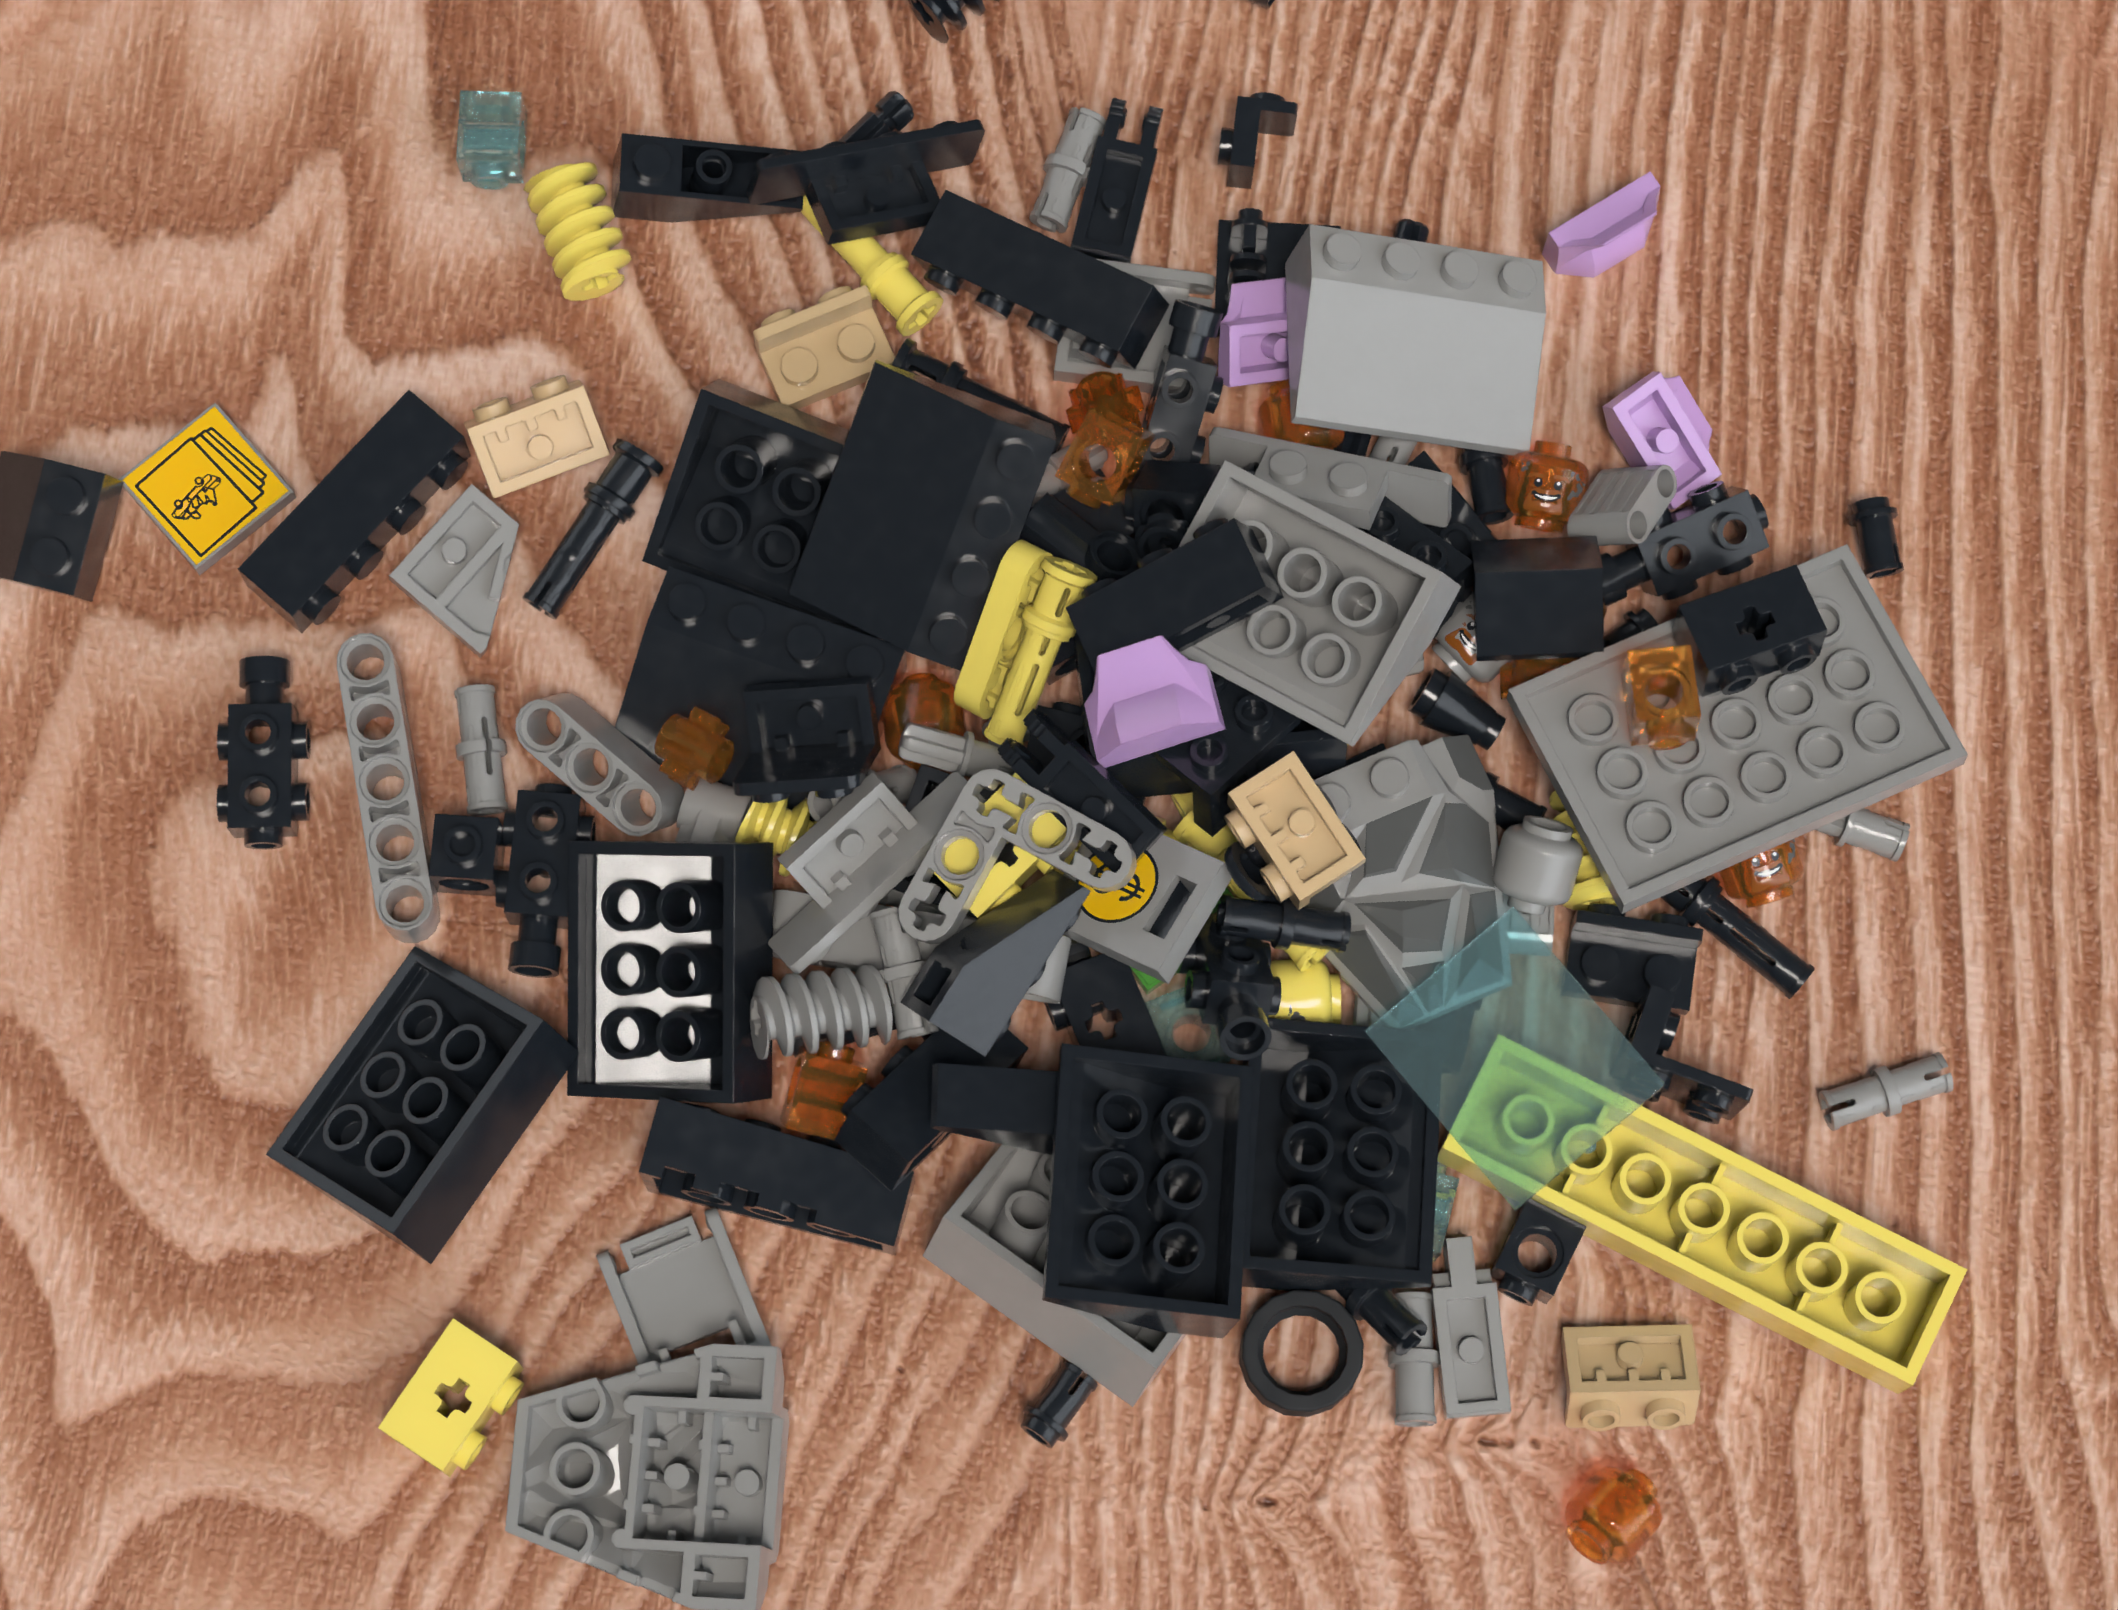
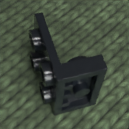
[1610,985,1754,1124]

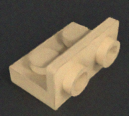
[753,285,895,410]
[464,375,610,499]
[1224,751,1366,910]
[1561,1324,1701,1431]

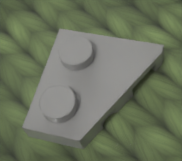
[389,484,519,658]

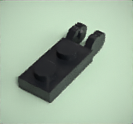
[1071,98,1163,263]
[997,708,1168,873]

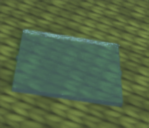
[1365,907,1666,1211]

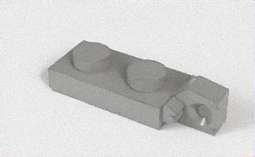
[1430,1236,1511,1420]

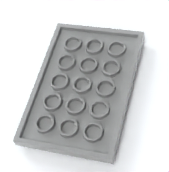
[1507,544,1968,914]

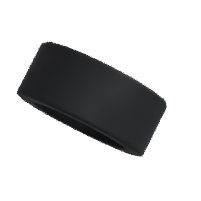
[1239,1290,1364,1417]

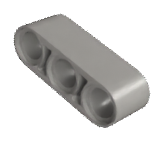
[515,693,684,837]

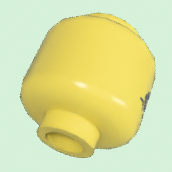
[1268,959,1341,1024]

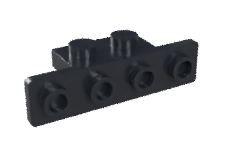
[746,120,985,245]

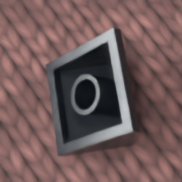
[1470,536,1604,661]

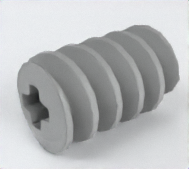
[750,965,893,1060]

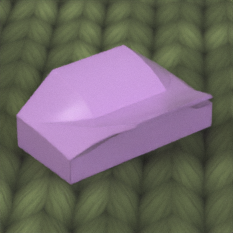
[1542,172,1661,278]
[1218,277,1289,387]
[1602,371,1722,510]
[1084,635,1226,768]

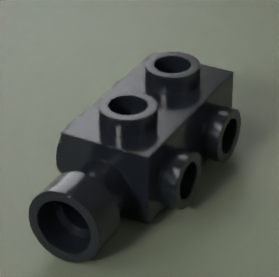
[1128,299,1223,482]
[1601,481,1770,608]
[217,656,311,850]
[495,783,596,978]
[1176,912,1281,1060]

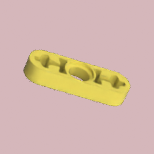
[954,540,1053,719]

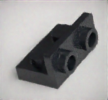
[1561,904,1703,1015]

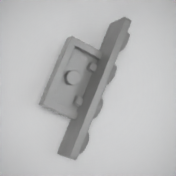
[1209,427,1452,530]
[768,771,986,974]

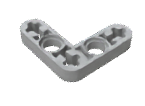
[898,769,1137,944]

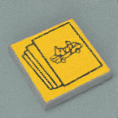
[118,403,296,575]

